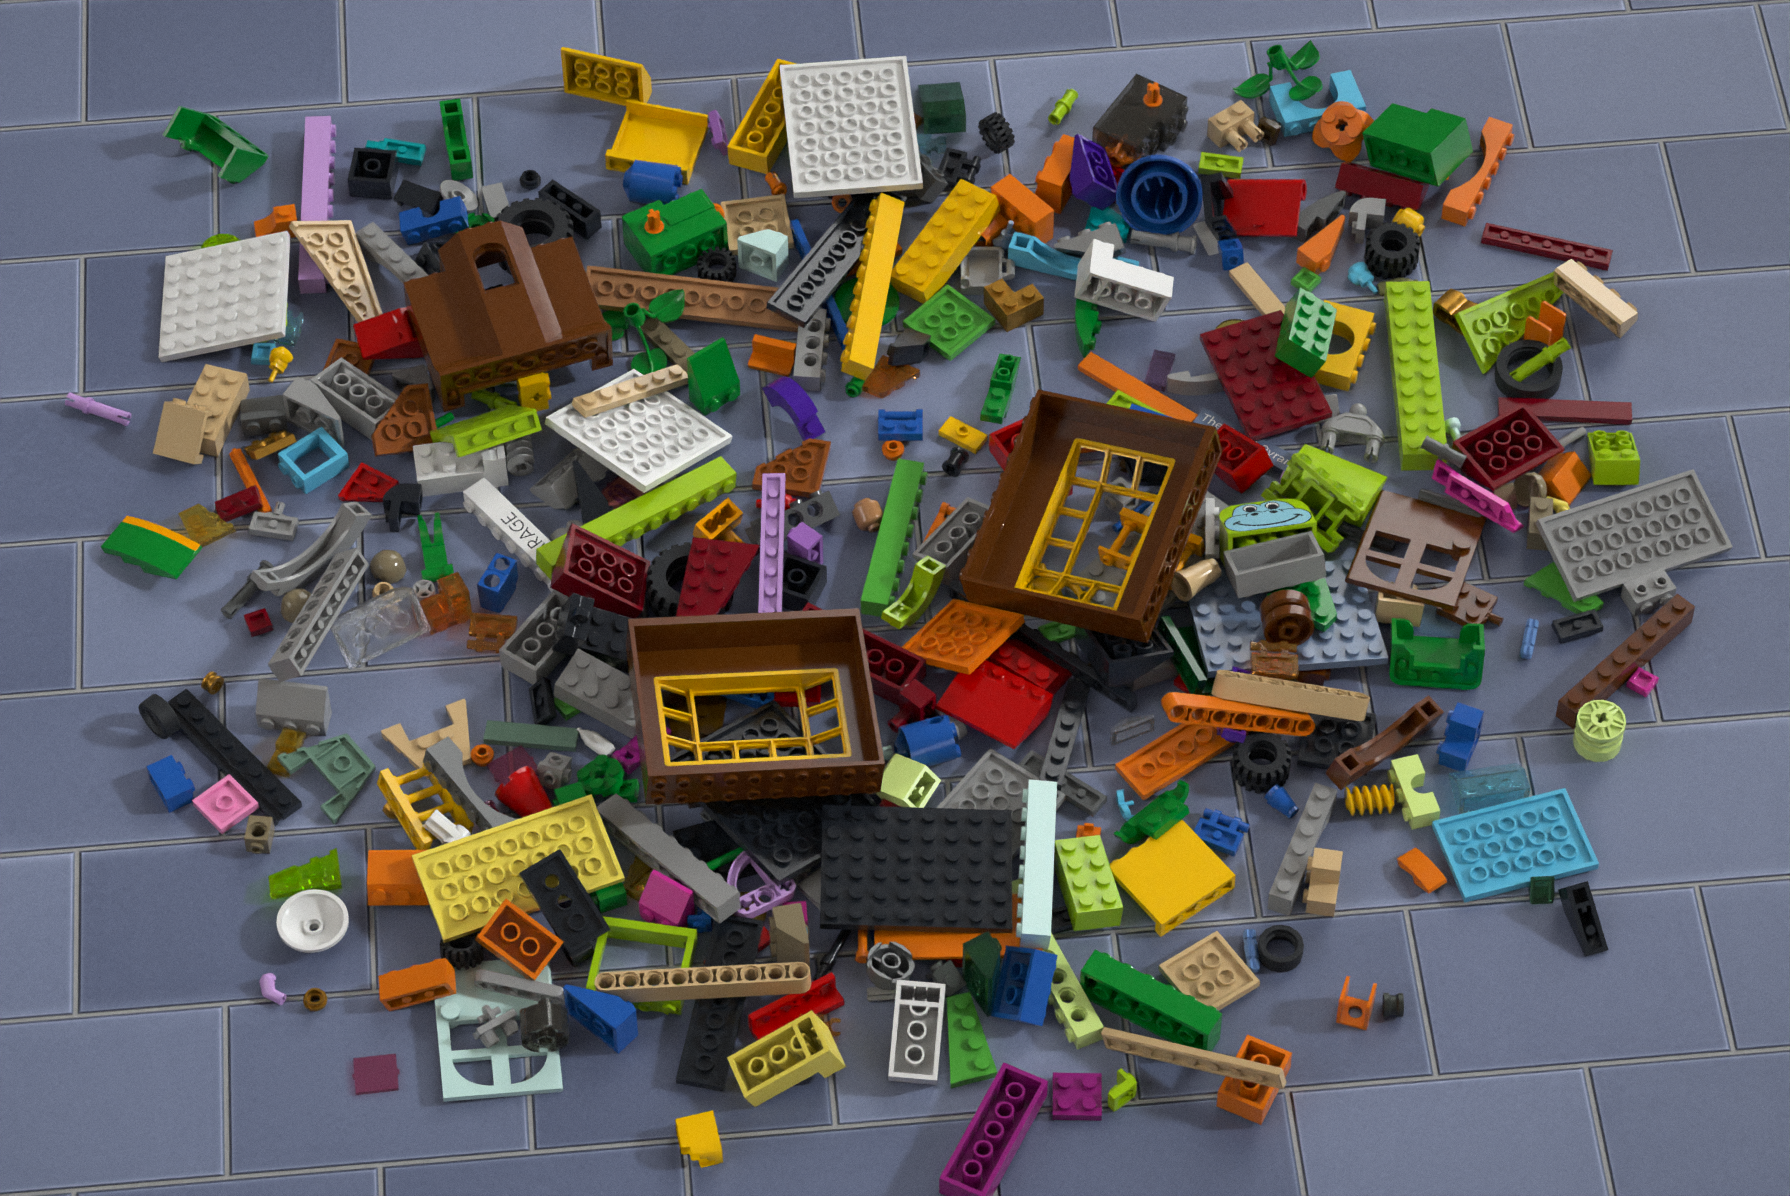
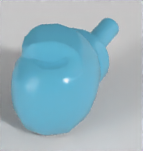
[1348,262,1379,295]

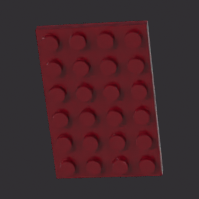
[1199,310,1332,441]

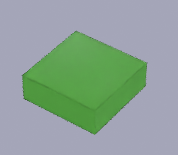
[1291,267,1321,292]

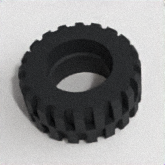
[494,198,575,274]
[646,542,734,618]

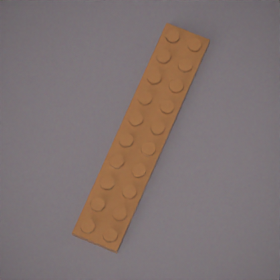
[586,265,798,332]

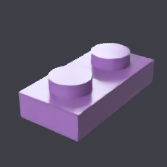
[707,110,729,156]

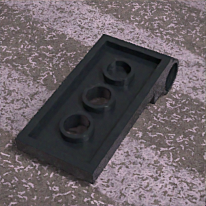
[519,849,611,967]

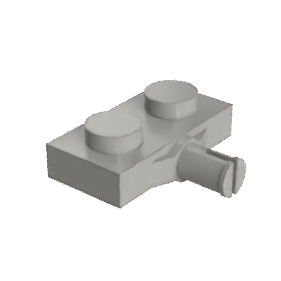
[249,501,299,541]

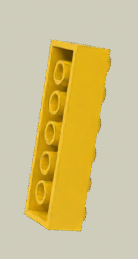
[727,58,796,174]
[890,179,1000,304]

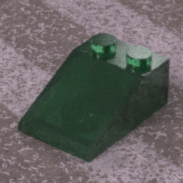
[918,82,966,135]

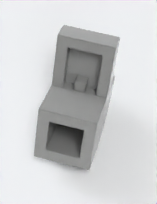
[1348,198,1386,244]

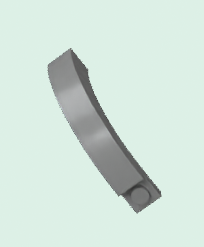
[250,502,372,596]

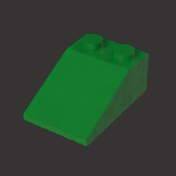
[687,337,740,416]

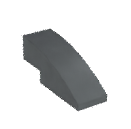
[1292,191,1346,243]

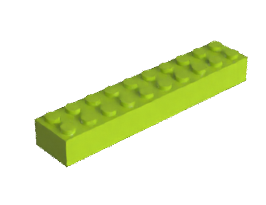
[1384,281,1447,471]

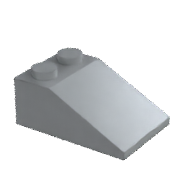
[282,376,345,448]

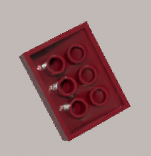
[1452,402,1565,491]
[550,523,651,619]

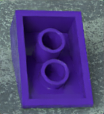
[1070,133,1118,211]

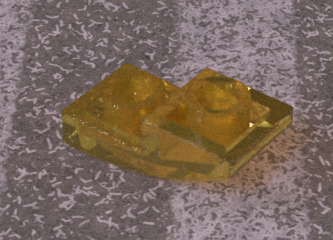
[267,727,306,778]

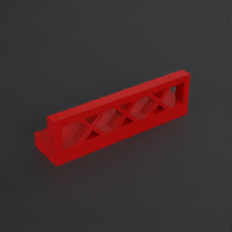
[748,972,845,1041]

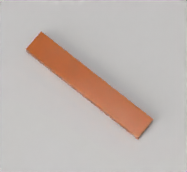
[1078,352,1198,422]

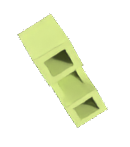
[1387,754,1440,830]

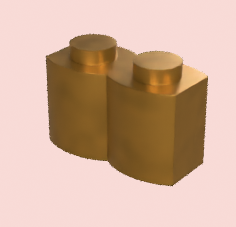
[1433,288,1477,336]

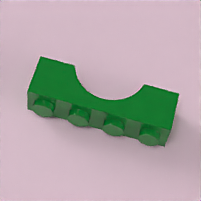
[439,99,473,181]

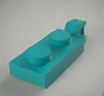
[365,138,426,166]

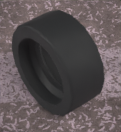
[138,694,181,739]
[1258,925,1304,972]

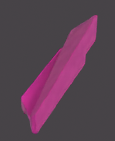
[1432,459,1524,533]

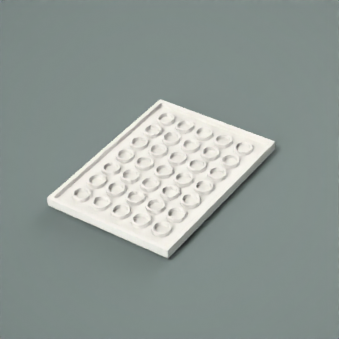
[780,56,923,198]

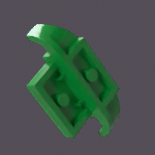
[1114,780,1190,844]

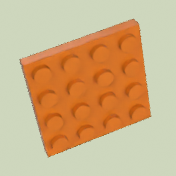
[902,599,1025,675]

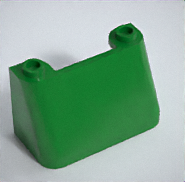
[1389,618,1485,690]

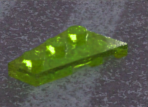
[268,848,342,900]

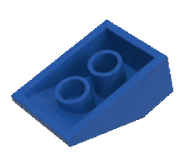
[563,984,638,1054]

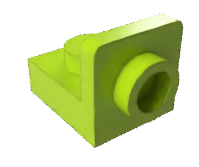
[1108,1068,1137,1112]

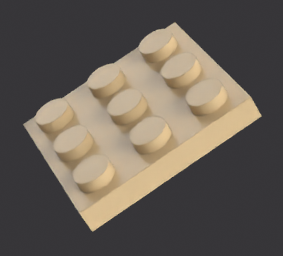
[721,194,794,256]
[1159,931,1260,1010]

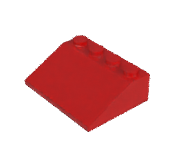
[935,660,1053,749]

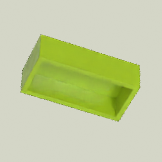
[1054,835,1123,931]

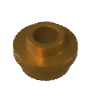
[303,988,327,1011]

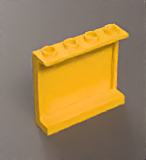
[605,100,709,185]
[1110,820,1236,937]

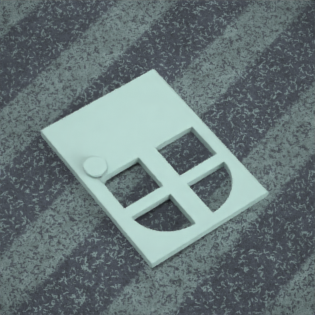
[434,960,563,1102]

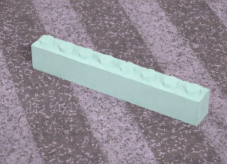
[1016,779,1057,950]

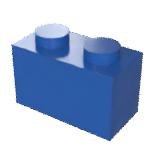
[146,755,195,813]

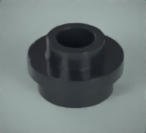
[520,170,541,190]

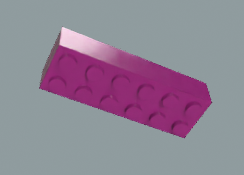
[939,1062,1048,1196]

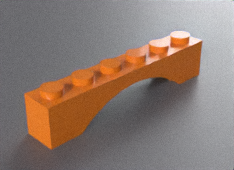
[1441,117,1514,227]

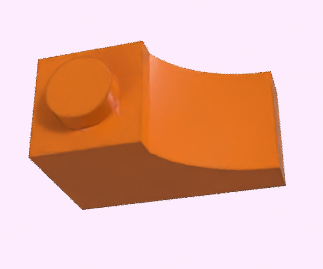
[254,204,297,238]

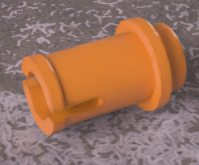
[765,171,787,195]

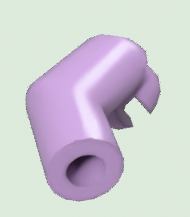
[259,973,287,1005]

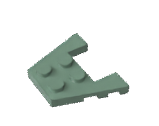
[277,733,376,824]

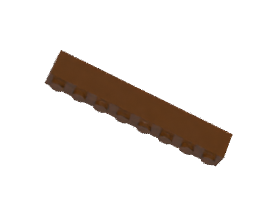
[1556,593,1695,729]

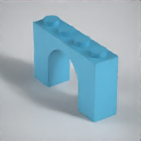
[1269,70,1366,137]

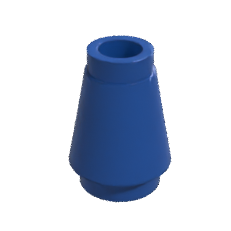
[1264,784,1299,819]

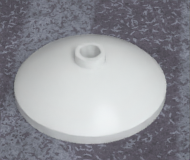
[276,889,349,953]

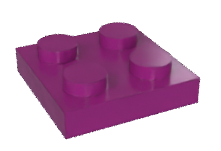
[1053,1072,1102,1121]

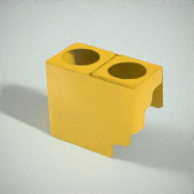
[675,1110,723,1168]

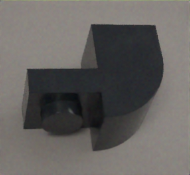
[383,483,423,532]

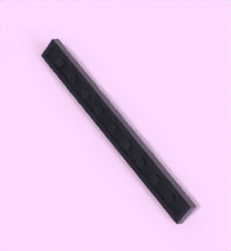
[948,579,1137,713]

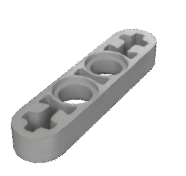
[474,970,565,1006]

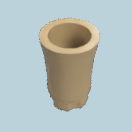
[1170,558,1221,602]

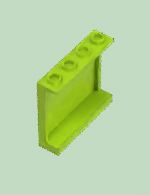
[429,405,542,457]

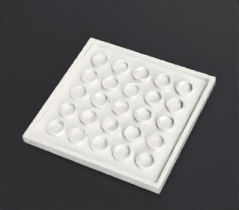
[159,231,290,362]
[545,369,732,493]

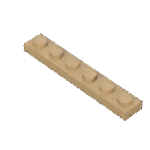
[572,364,688,418]

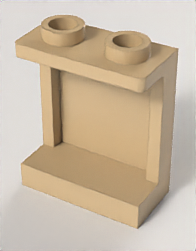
[153,398,213,464]

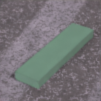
[483,720,579,752]

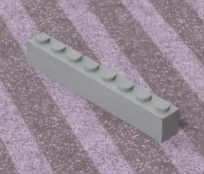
[597,794,741,924]

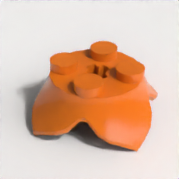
[1312,101,1374,162]

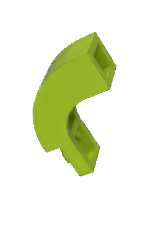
[881,555,946,629]

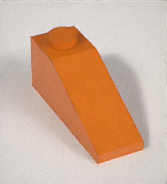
[1296,215,1345,275]

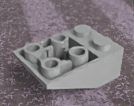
[1054,222,1126,258]

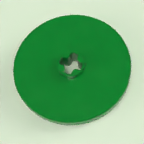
[834,277,899,326]

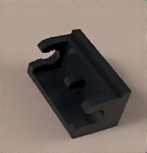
[393,179,444,217]

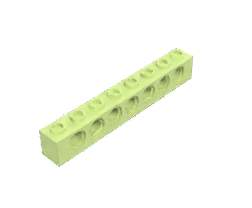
[1012,879,1104,1050]

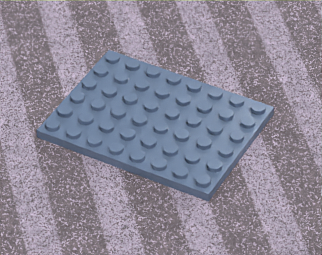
[1186,559,1388,678]

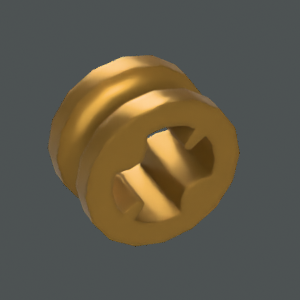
[201,671,224,695]

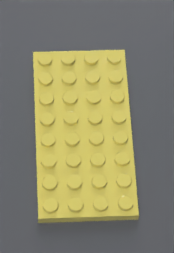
[412,794,625,943]

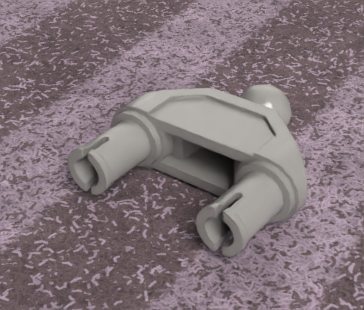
[1320,403,1385,463]

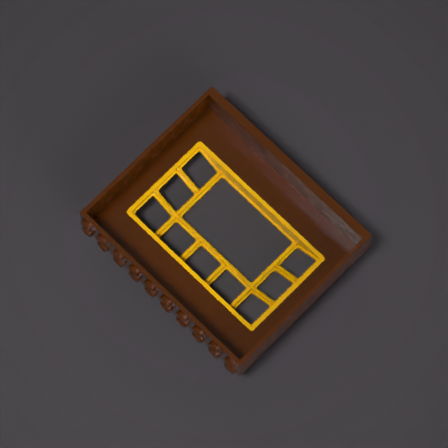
[959,389,1223,643]
[626,608,885,805]

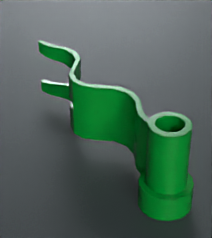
[417,512,455,583]

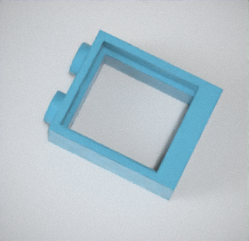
[278,426,350,494]

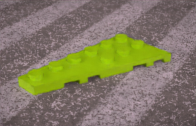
[1454,272,1564,374]

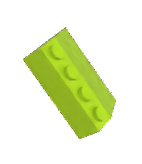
[1279,444,1387,527]

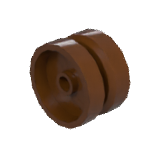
[1259,590,1314,648]

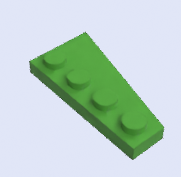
[947,992,997,1088]

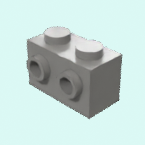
[1620,568,1676,617]

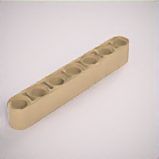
[1211,670,1370,721]

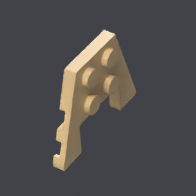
[381,698,471,780]

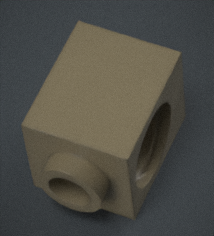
[244,815,275,854]

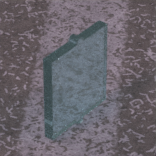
[1421,604,1462,638]

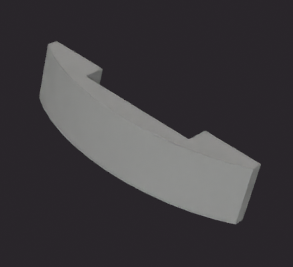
[1166,371,1224,395]

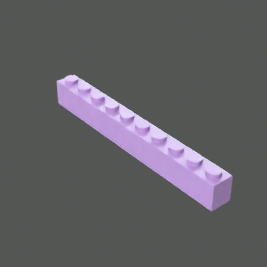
[298,116,336,294]

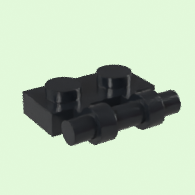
[938,148,981,188]

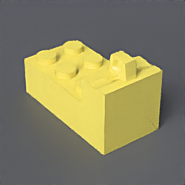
[727,1010,846,1107]

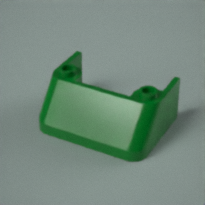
[162,106,269,184]

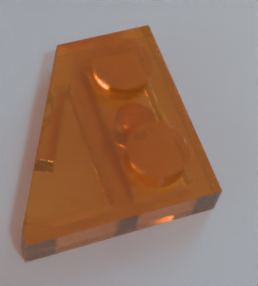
[863,355,920,399]

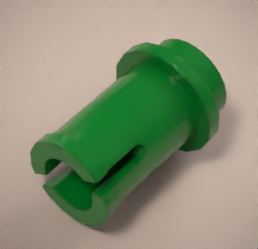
[845,376,868,397]

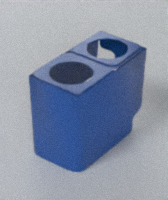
[477,553,518,613]

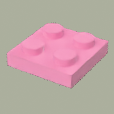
[192,774,259,834]

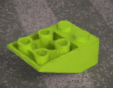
[1587,430,1640,485]

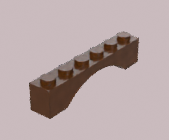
[1325,695,1444,790]

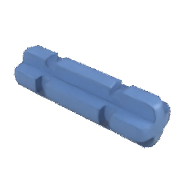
[1520,618,1539,660]
[1243,929,1260,973]

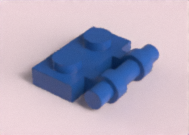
[1194,808,1250,857]

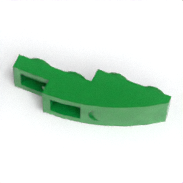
[1075,298,1102,358]
[980,353,1021,424]

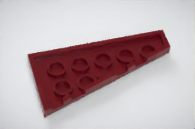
[676,537,760,617]

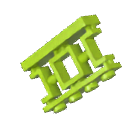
[1260,452,1367,553]

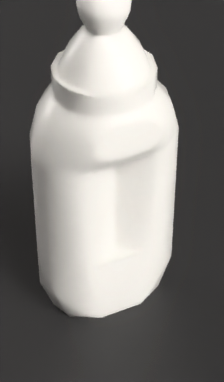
[577,727,615,757]

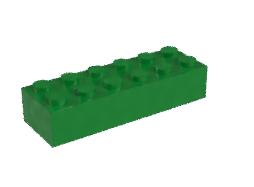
[1080,950,1222,1052]

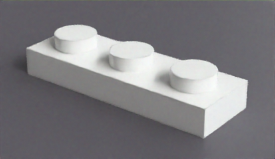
[1205,498,1219,560]

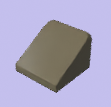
[1492,482,1518,510]

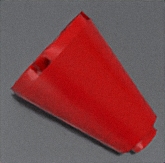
[495,766,553,818]

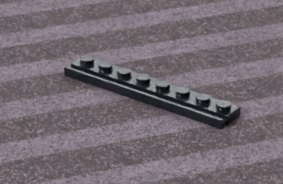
[168,689,302,826]

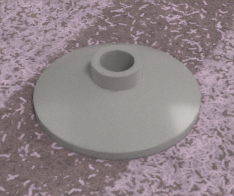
[439,180,478,212]

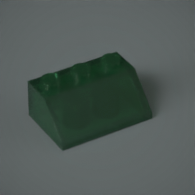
[962,931,1002,1017]

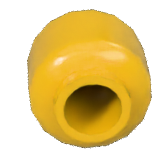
[1392,208,1425,237]

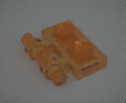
[467,613,518,654]
[1250,640,1299,679]

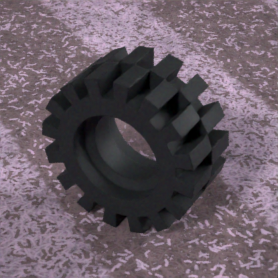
[978,112,1015,154]
[697,247,737,282]
[440,933,484,970]

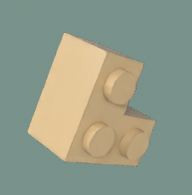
[1302,847,1343,917]

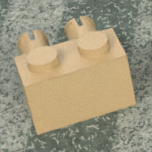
[1207,100,1264,152]
[1375,581,1424,627]

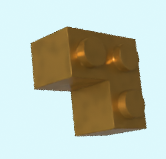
[984,279,1044,332]

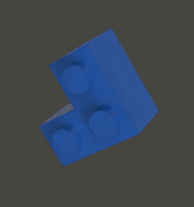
[1436,702,1484,773]

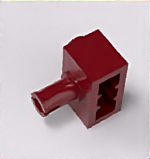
[887,679,936,733]

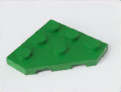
[1267,578,1337,632]

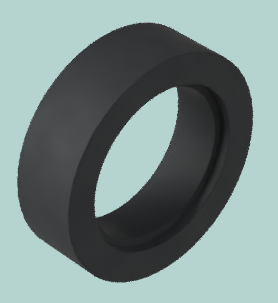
[1495,340,1563,399]

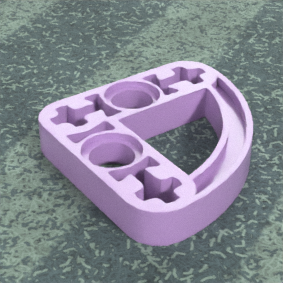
[727,851,796,919]

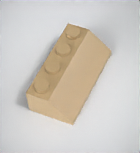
[1554,259,1638,338]

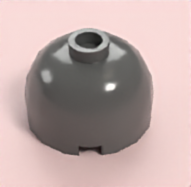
[866,942,915,990]

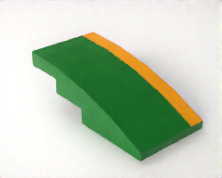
[101,516,202,579]

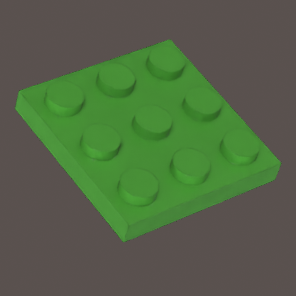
[903,284,995,361]

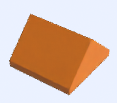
[1538,451,1591,506]

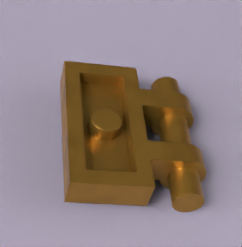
[244,430,297,460]

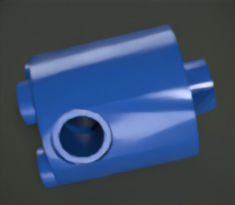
[623,160,683,205]
[893,715,961,767]

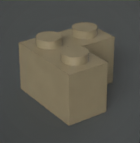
[1526,497,1553,551]

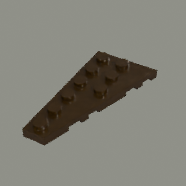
[662,690,727,809]

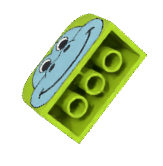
[1219,498,1317,567]

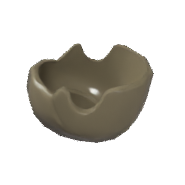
[1514,472,1547,507]
[369,550,407,584]
[280,588,311,623]

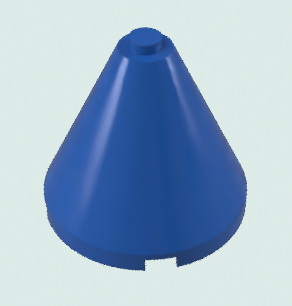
[1116,155,1203,235]

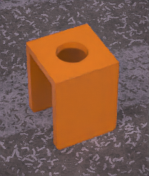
[1523,301,1566,346]
[1336,976,1377,1031]

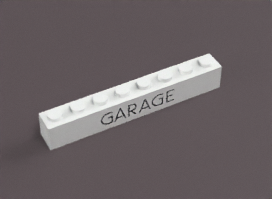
[463,478,554,592]

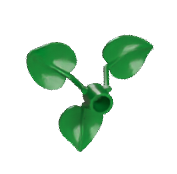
[1233,40,1323,101]
[602,289,685,375]

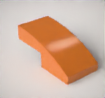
[1397,847,1447,894]

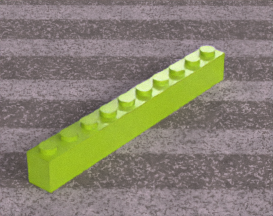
[536,456,737,580]

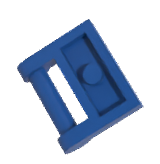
[878,409,923,441]

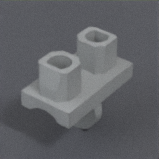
[472,1005,519,1049]

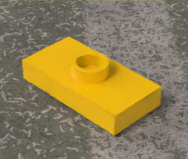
[938,416,988,454]

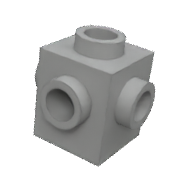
[1104,477,1139,515]
[536,752,572,790]

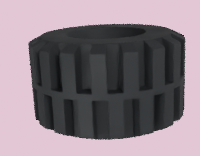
[1364,222,1420,279]
[1232,731,1292,794]

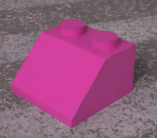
[639,870,695,928]

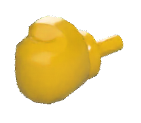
[268,346,293,383]

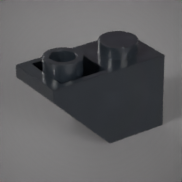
[887,328,931,366]

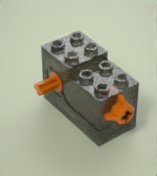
[1092,73,1189,170]

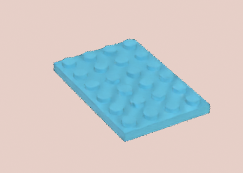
[1432,788,1599,903]

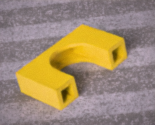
[1314,300,1377,391]

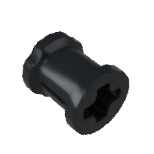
[942,447,969,477]

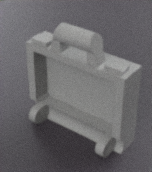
[961,247,1015,295]

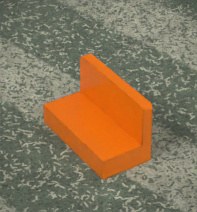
[748,334,797,377]

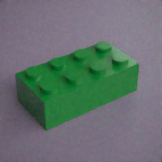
[1275,287,1337,378]

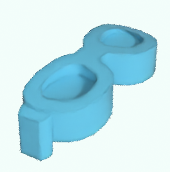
[1116,789,1134,821]

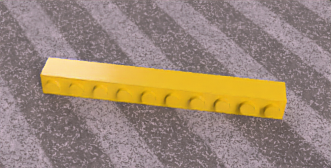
[840,193,904,380]

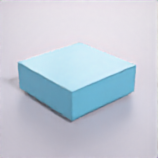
[251,343,276,365]

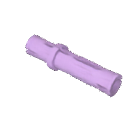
[65,392,131,426]

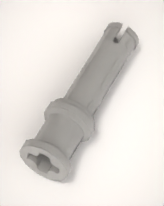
[1131,230,1197,255]

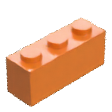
[378,958,456,1012]

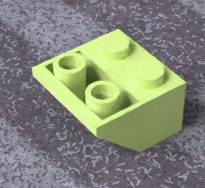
[876,754,941,808]

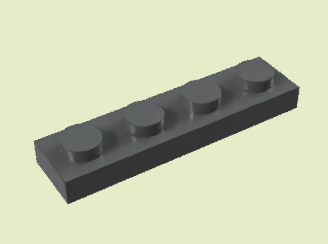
[1018,750,1107,817]

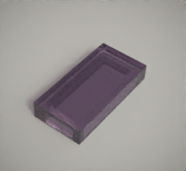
[1144,350,1176,392]

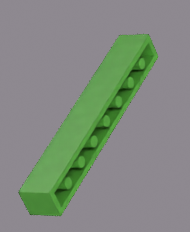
[861,458,928,617]

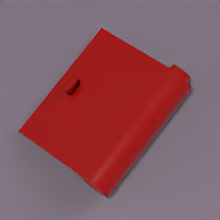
[1223,179,1307,237]

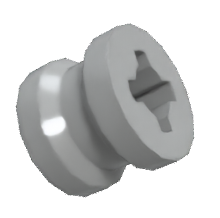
[412,580,436,608]

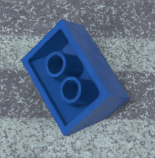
[991,946,1058,1026]

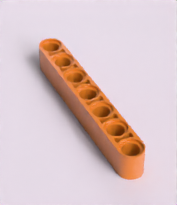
[1161,692,1315,736]

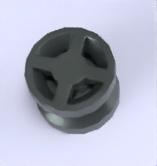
[1382,993,1404,1017]

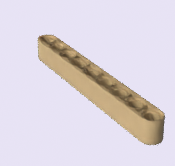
[594,962,811,1002]

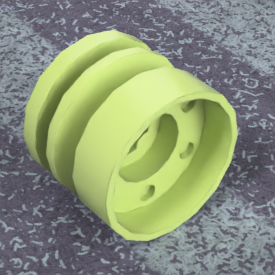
[1573,700,1626,762]

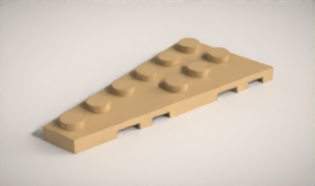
[289,220,383,322]

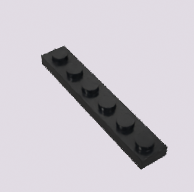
[1039,678,1091,791]

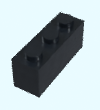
[538,179,602,240]

